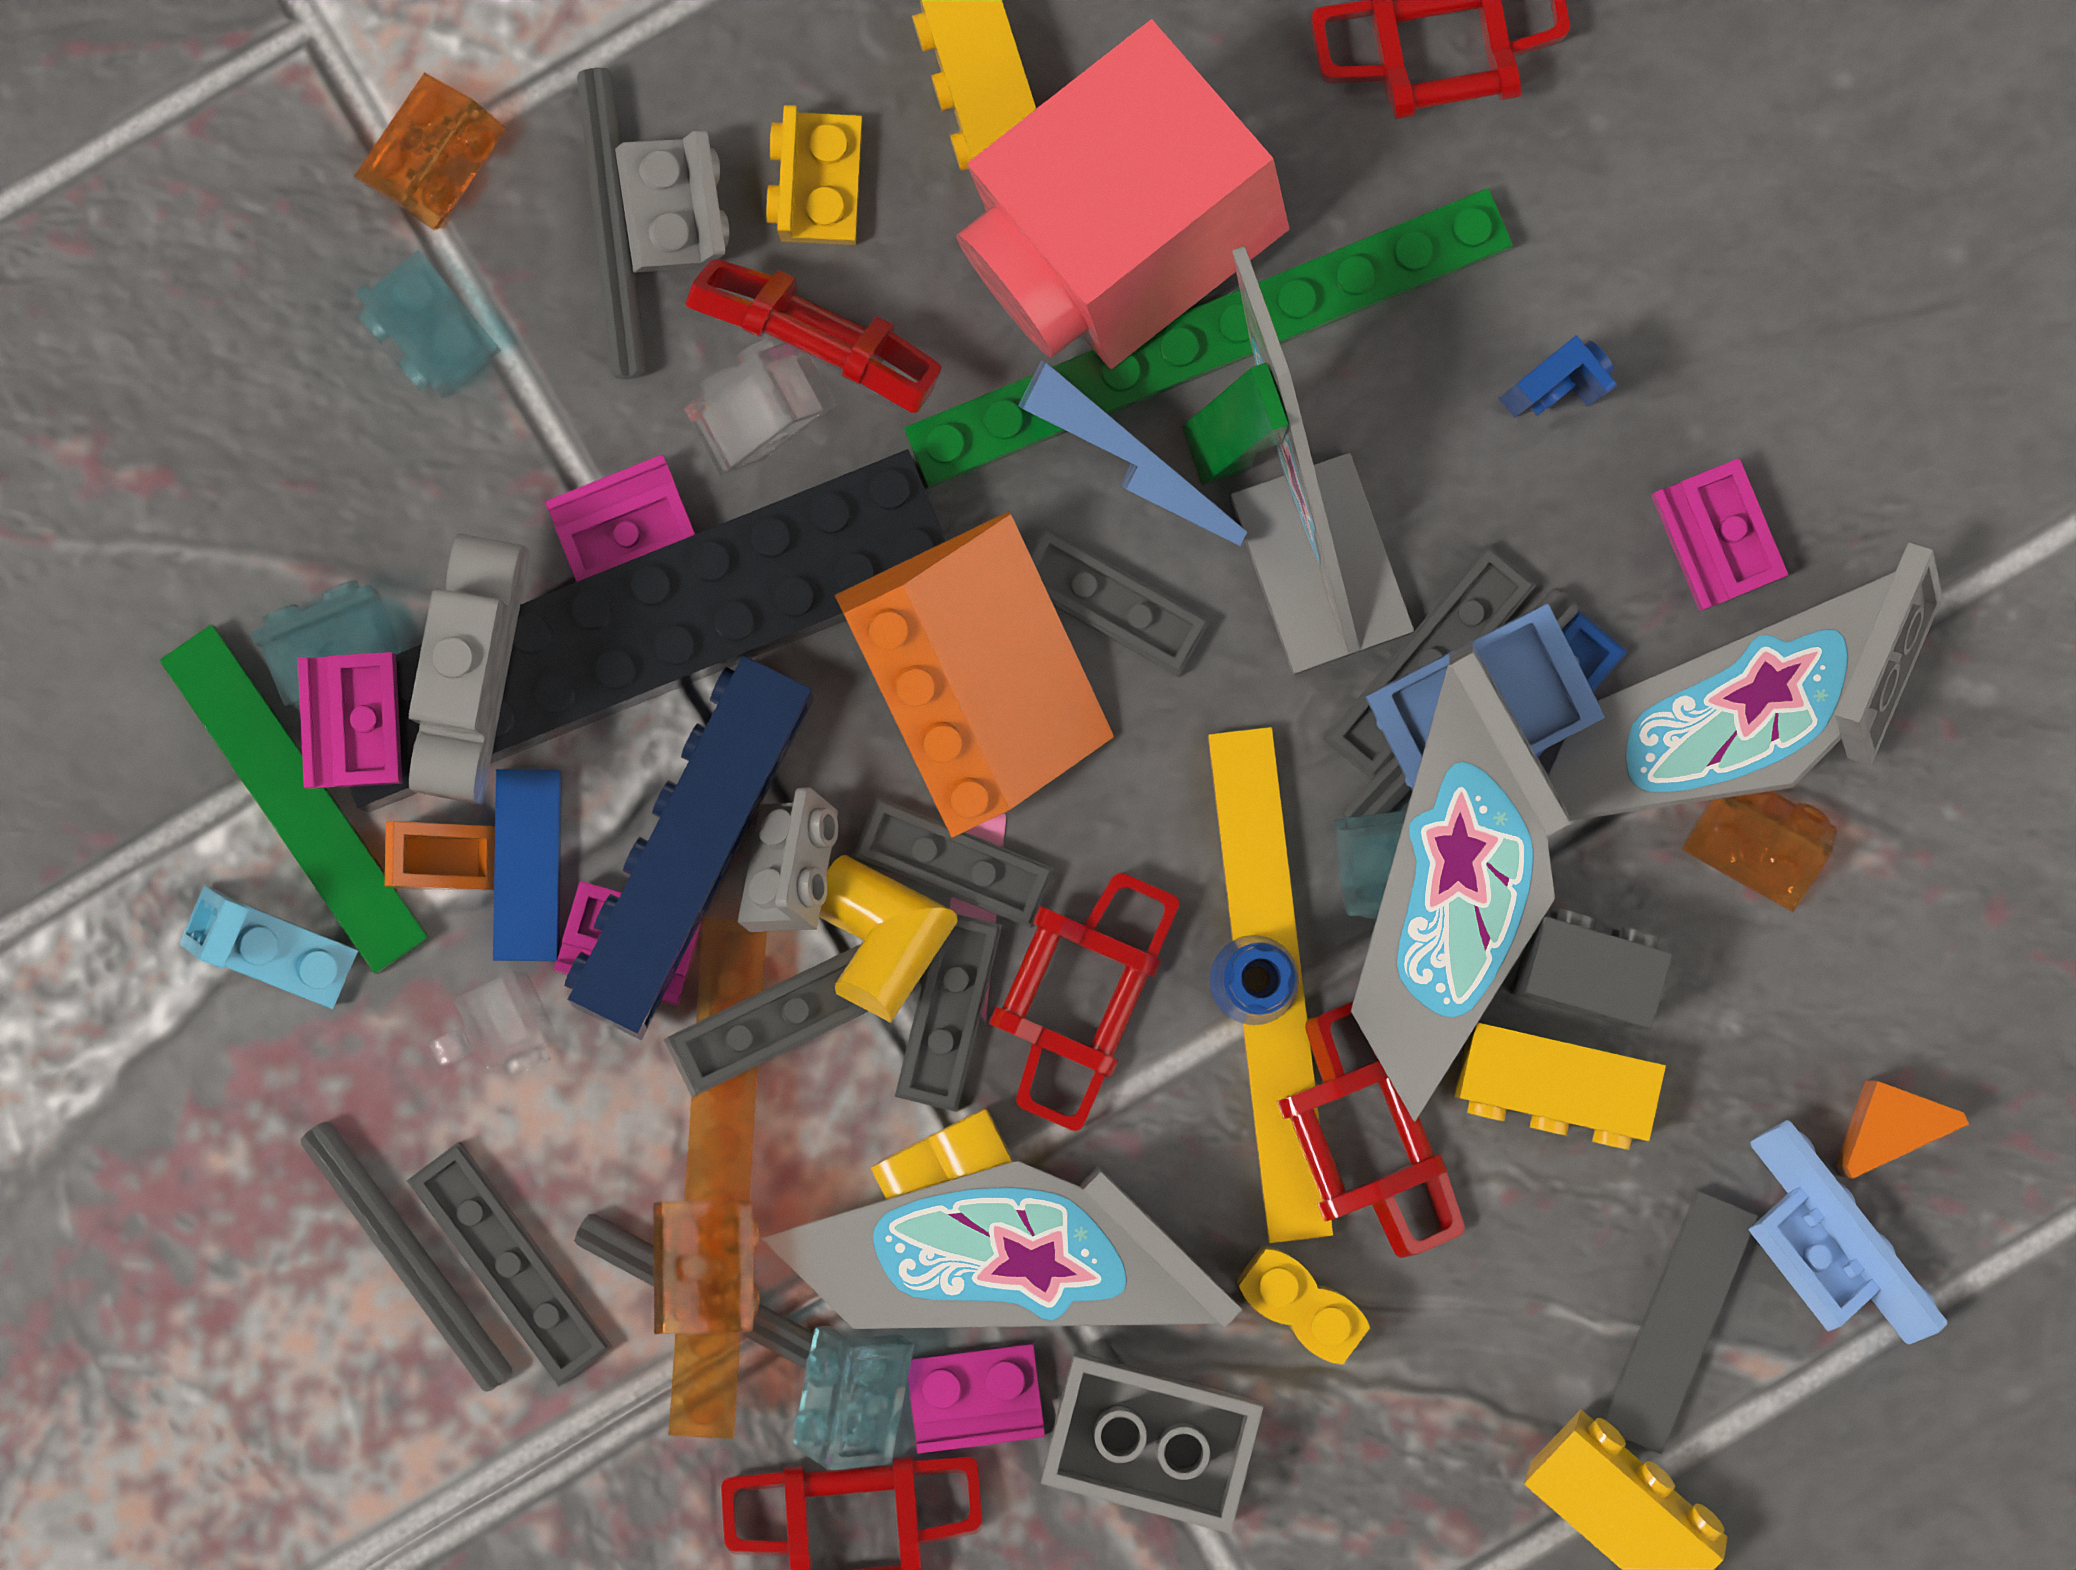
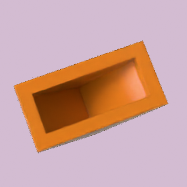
[385,821,495,890]
[1835,1080,1969,1179]

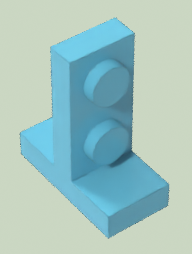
[179,885,358,1009]

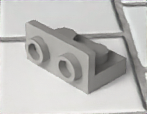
[615,130,729,273]
[738,787,838,932]

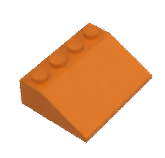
[835,511,1114,838]

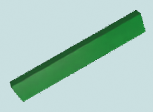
[159,624,430,974]

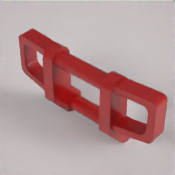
[1310,0,1570,119]
[685,259,942,413]
[988,873,1179,1131]
[1276,1001,1465,1258]
[721,1456,983,1570]

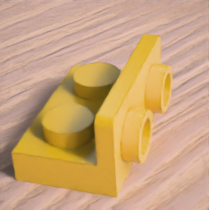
[766,105,863,245]

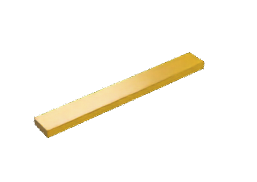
[1208,727,1333,1243]

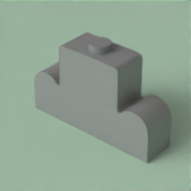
[409,533,530,805]

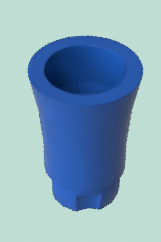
[1210,935,1299,1025]

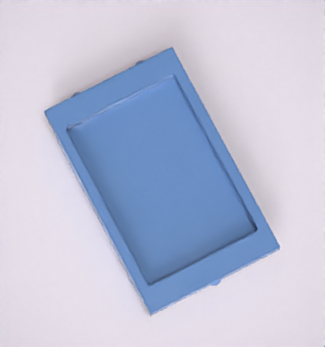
[1365,603,1605,791]

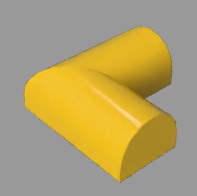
[819,855,958,1023]

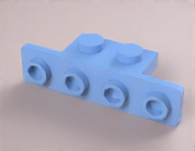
[1748,1120,1947,1344]

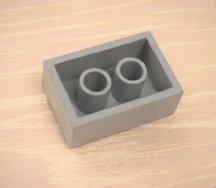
[1041,1351,1264,1534]

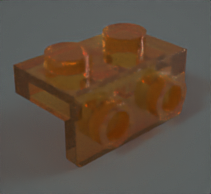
[354,72,505,230]
[1681,791,1837,912]
[653,1200,760,1334]

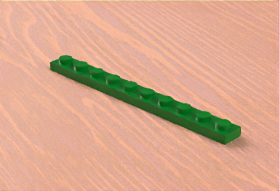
[904,188,1513,489]

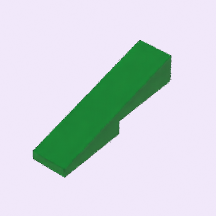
[1182,362,1289,486]

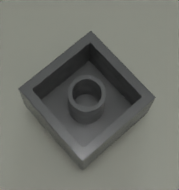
[1511,909,1673,1030]

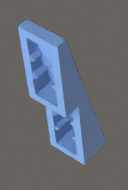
[1018,360,1247,546]

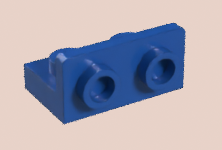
[1499,335,1617,418]

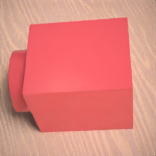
[956,19,1290,370]

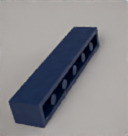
[564,655,813,1041]

